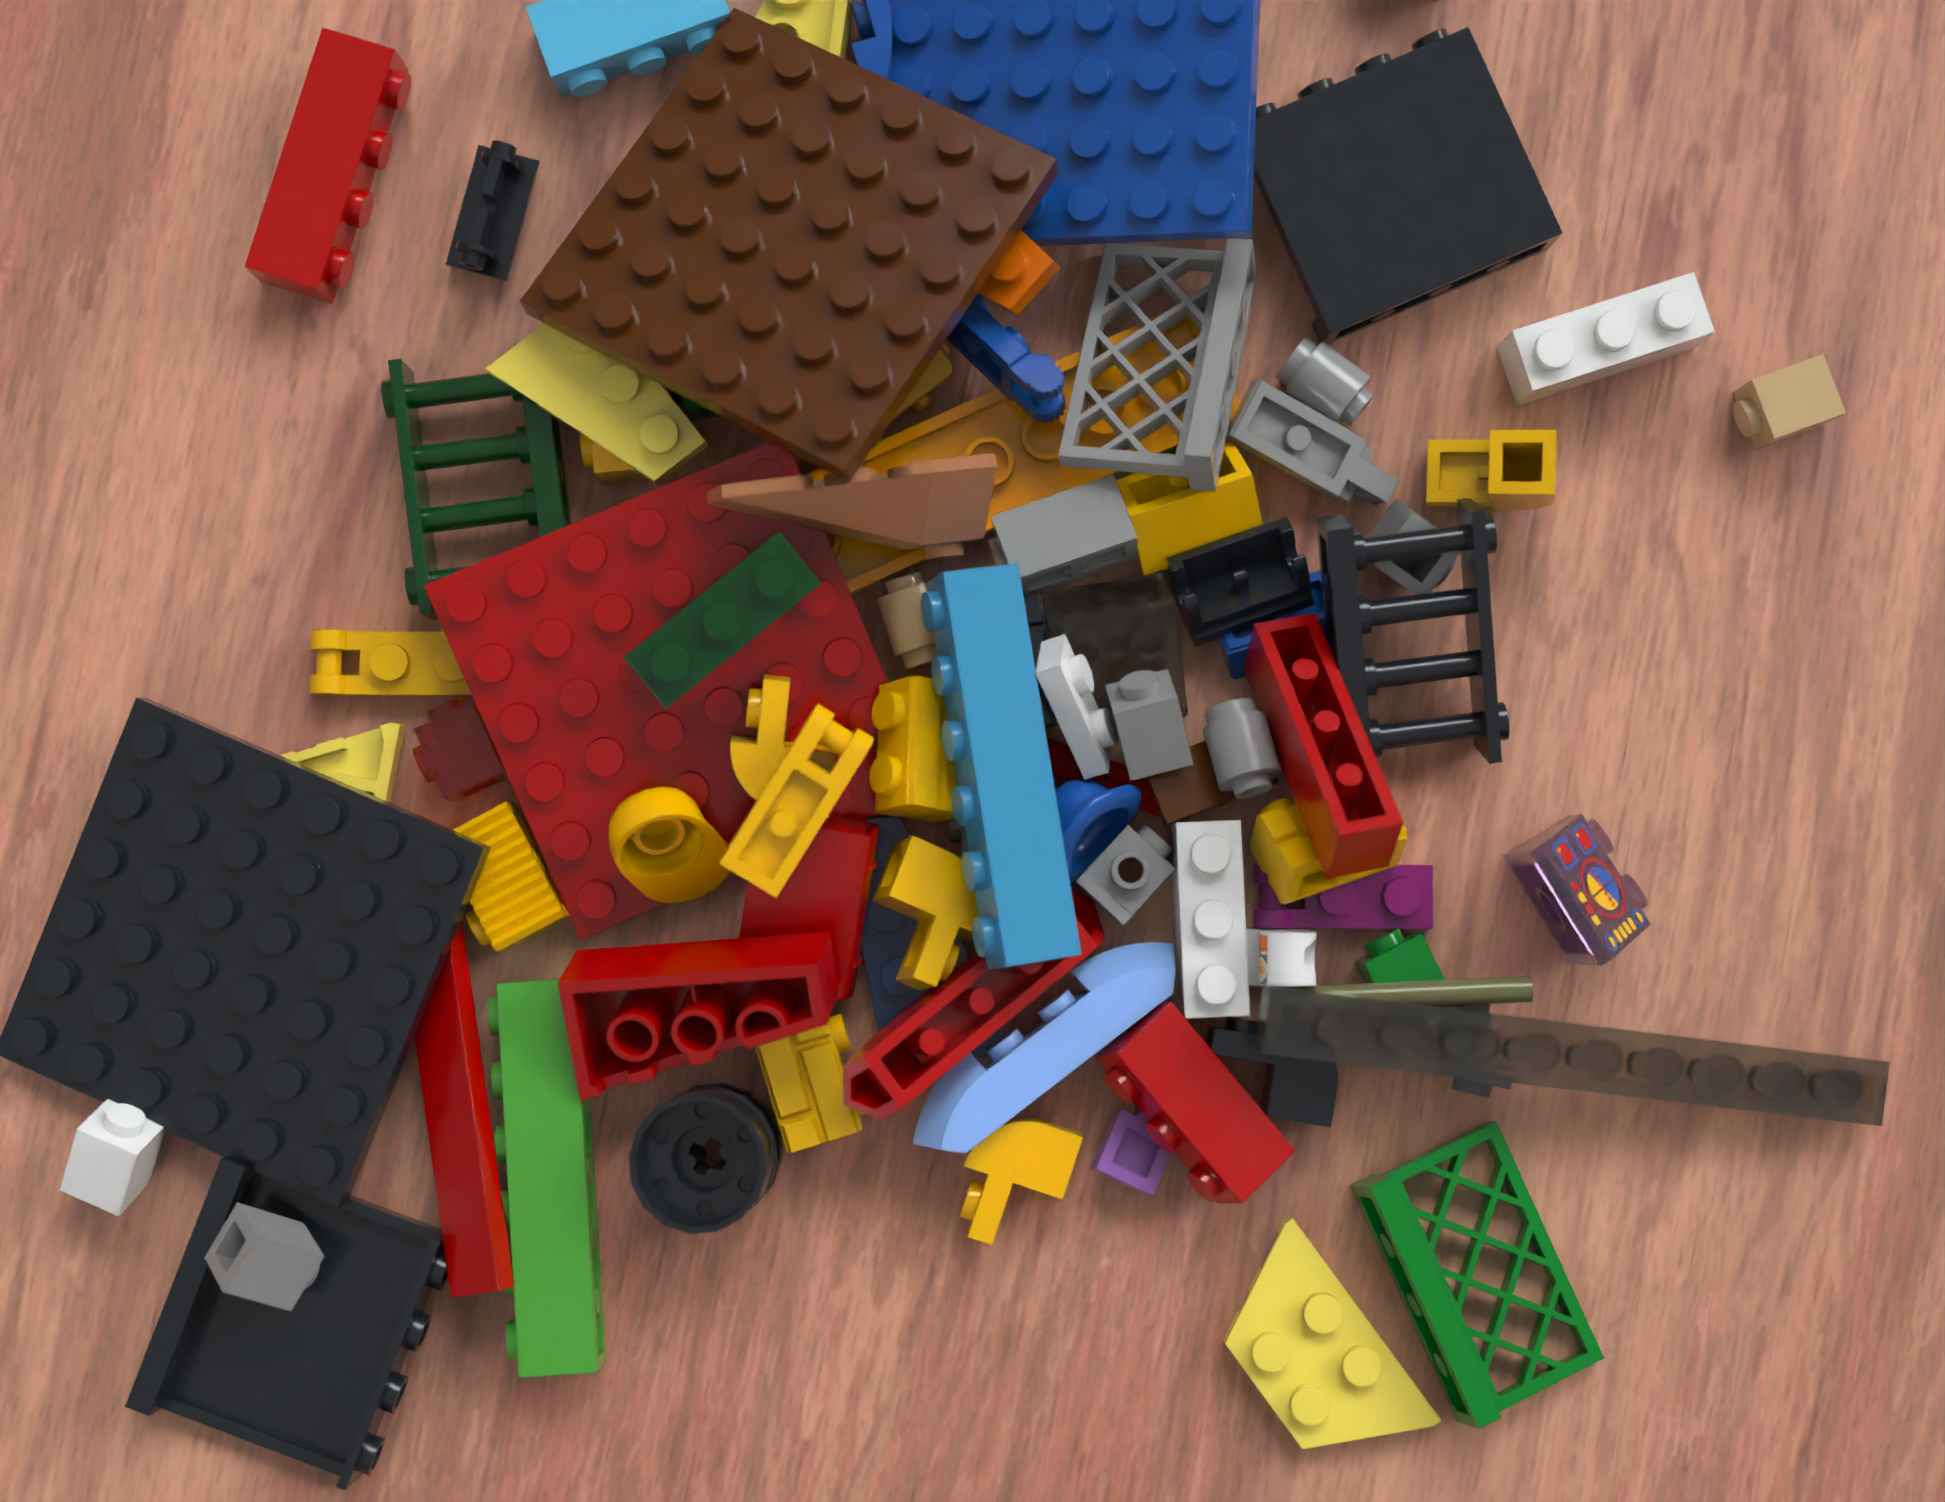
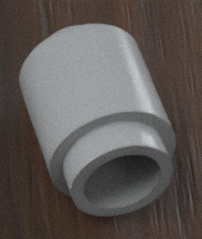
[1276,337,1374,426]
[1203,698,1282,799]

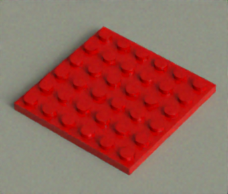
[424,442,888,940]

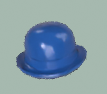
[1055,778,1142,886]

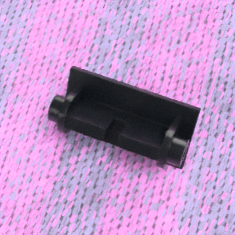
[446,140,540,281]

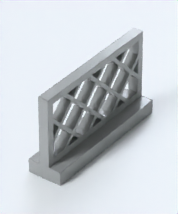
[1058,238,1257,492]

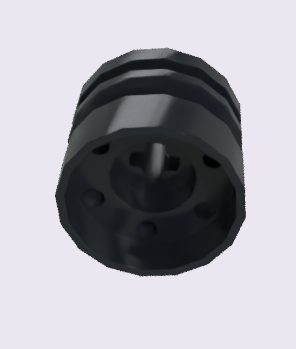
[629,1083,783,1234]

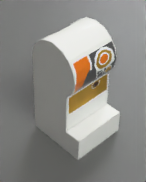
[1246,928,1316,987]

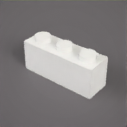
[1497,272,1715,406]
[1170,820,1250,1018]

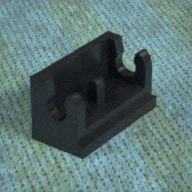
[1166,516,1314,647]

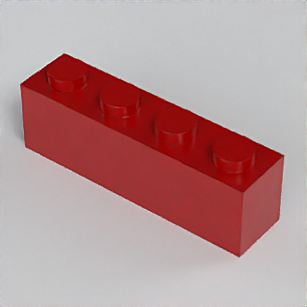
[244,27,411,304]
[1243,613,1404,879]

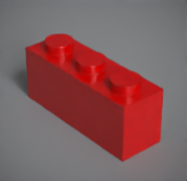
[1095,1002,1296,1203]

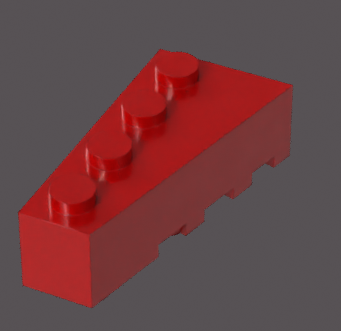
[557,931,839,1101]

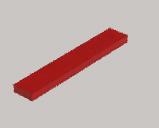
[415,921,514,1298]

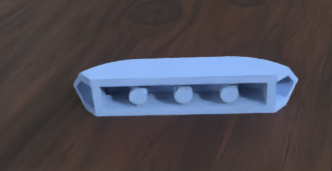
[913,942,1176,1153]

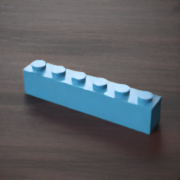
[921,563,1082,970]

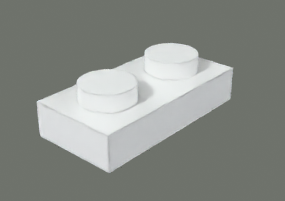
[1035,634,1118,780]

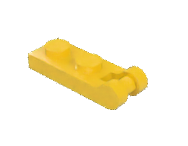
[309,629,472,697]
[719,703,874,898]

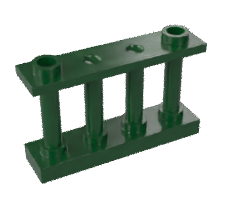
[381,343,572,620]

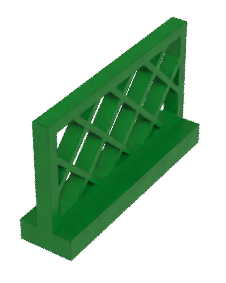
[1350,1121,1604,1429]

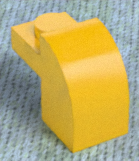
[1426,430,1557,511]
[730,674,836,818]
[872,835,979,990]
[959,1117,1083,1245]

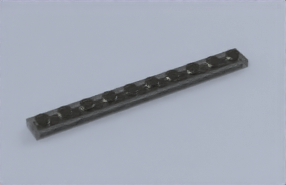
[1255,985,1890,1126]

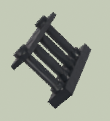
[1316,498,1510,764]

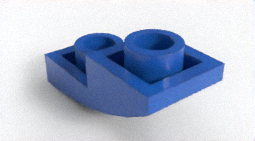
[851,0,893,80]

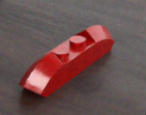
[843,887,1105,1120]

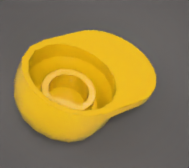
[608,787,730,903]

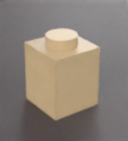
[1733,354,1846,450]

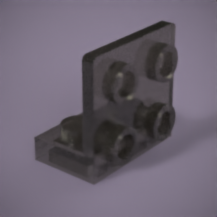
[1039,572,1188,720]

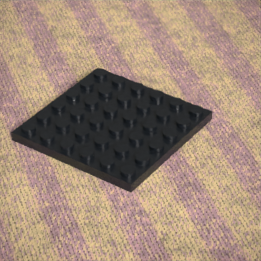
[0,698,492,1208]

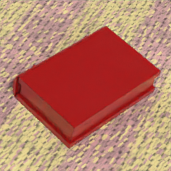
[739,815,879,1000]

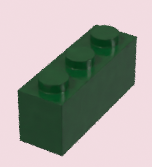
[623,530,821,709]

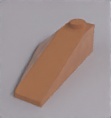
[707,453,997,560]

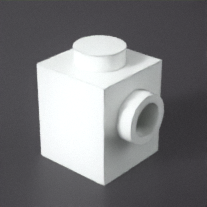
[60,1099,165,1217]

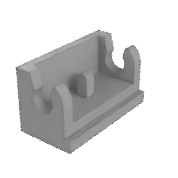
[991,474,1137,596]

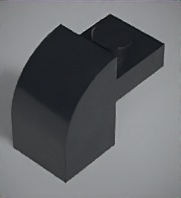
[1206,1013,1338,1127]

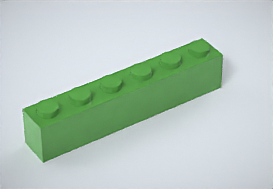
[487,979,606,1378]

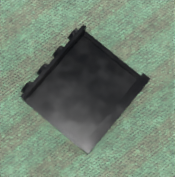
[1254,27,1563,345]
[125,1157,448,1490]

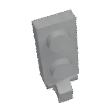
[1226,379,1399,505]

